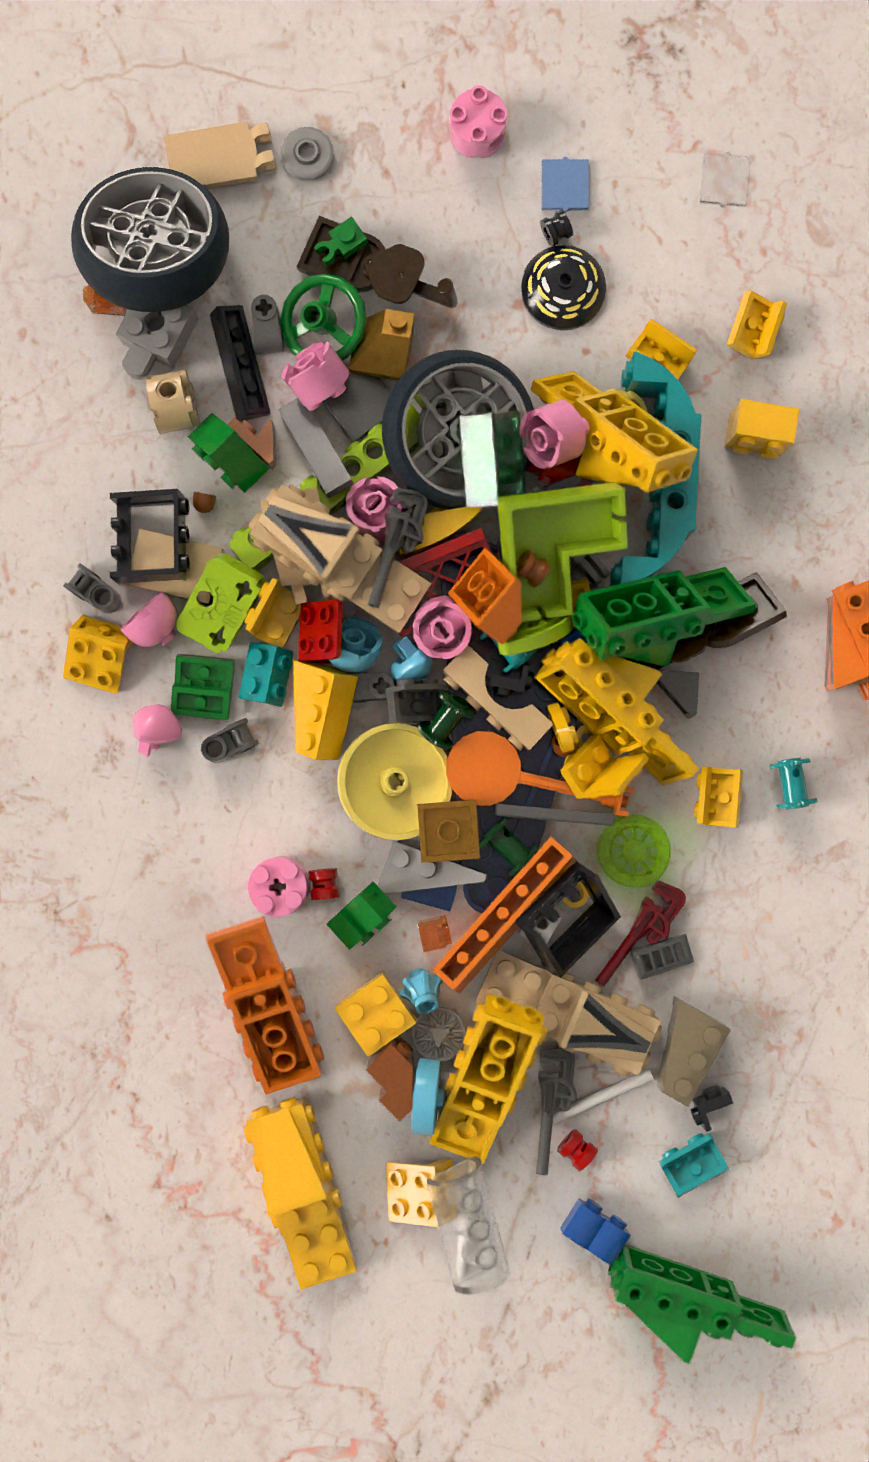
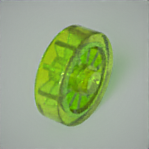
[596,815,671,888]

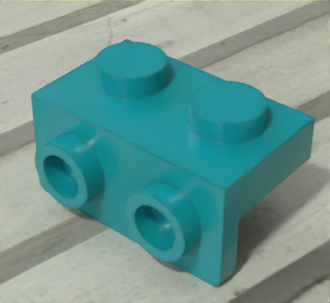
[238,642,293,707]
[659,1133,729,1198]

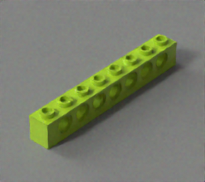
[228,404,420,571]

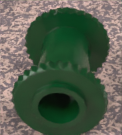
[418,691,475,750]
[479,817,539,876]

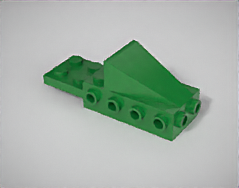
[572,567,757,667]
[608,1244,796,1364]

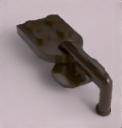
[296,216,458,308]
[623,572,787,670]

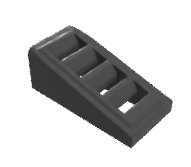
[630,934,694,980]

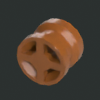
[516,550,550,588]

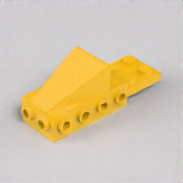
[530,371,698,493]
[534,638,699,786]
[429,993,547,1164]
[243,1097,357,1290]

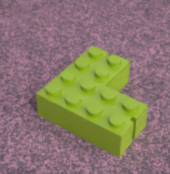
[497,482,628,622]

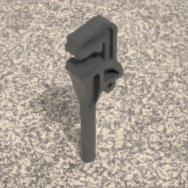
[368,488,428,608]
[536,1048,577,1175]

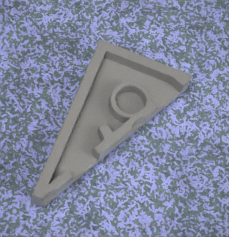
[377,841,489,894]

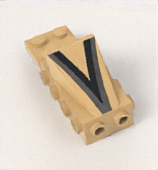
[248,484,431,633]
[474,950,662,1077]

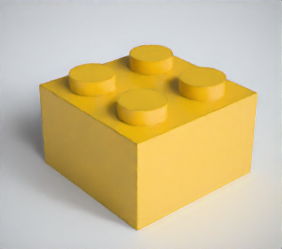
[725,399,799,459]
[334,970,417,1057]

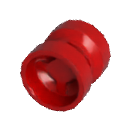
[308,868,340,900]
[557,1129,598,1171]

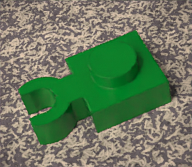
[314,216,369,267]

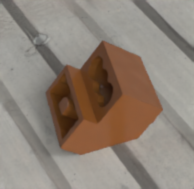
[366,1037,414,1122]

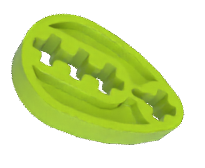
[497,607,572,656]

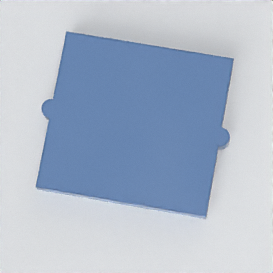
[542,157,589,213]

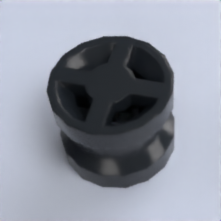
[540,210,573,246]

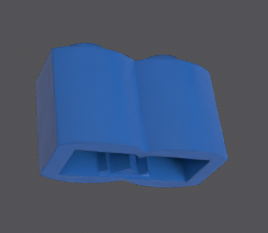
[560,1198,631,1266]

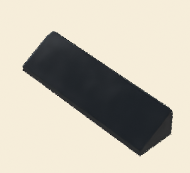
[210,305,271,422]

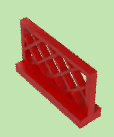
[399,528,491,637]

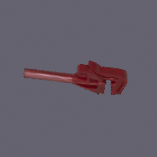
[595,880,686,987]

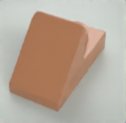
[227,417,276,470]

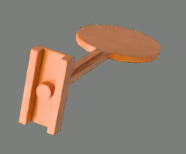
[446,731,634,817]

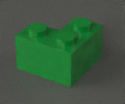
[188,413,269,493]

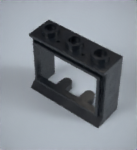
[110,488,190,585]
[515,861,621,978]

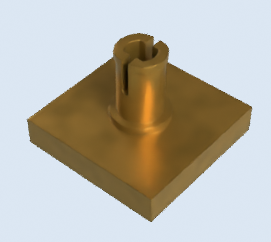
[417,800,480,863]

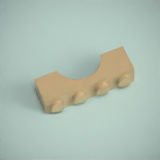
[443,645,553,751]

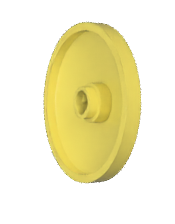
[337,723,452,840]

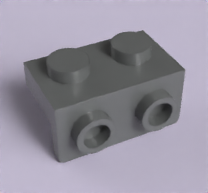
[386,679,449,723]

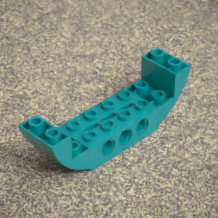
[610,352,702,585]

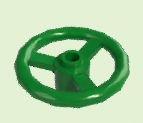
[280,273,367,361]

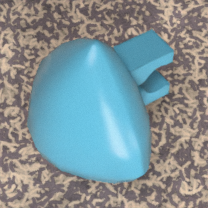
[391,637,433,682]

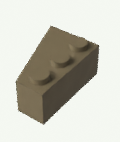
[657,996,731,1107]

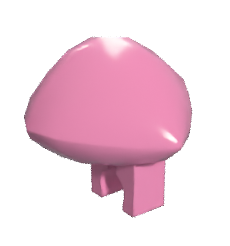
[133,704,182,757]

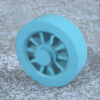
[412,1058,444,1136]

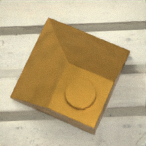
[348,309,415,381]

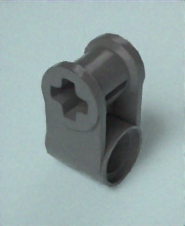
[251,294,284,354]
[63,563,121,613]
[347,672,396,703]
[201,718,259,763]

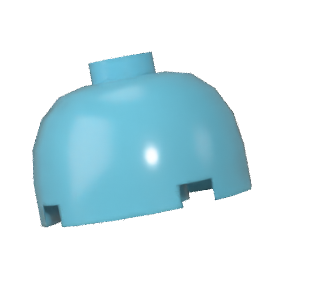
[329,617,383,673]

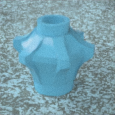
[399,968,443,1014]

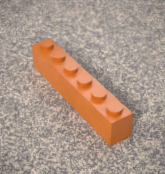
[432,837,578,993]

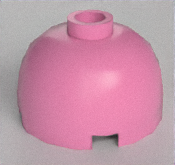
[121,592,178,647]

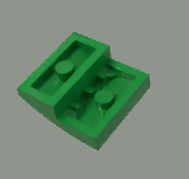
[171,654,235,720]

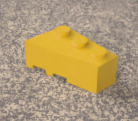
[293,660,358,760]

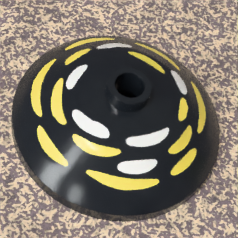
[521,245,606,330]

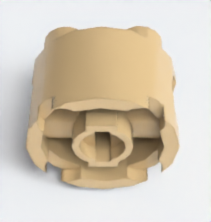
[146,369,200,434]

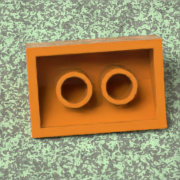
[448,548,522,645]

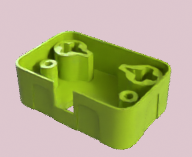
[176,553,266,654]

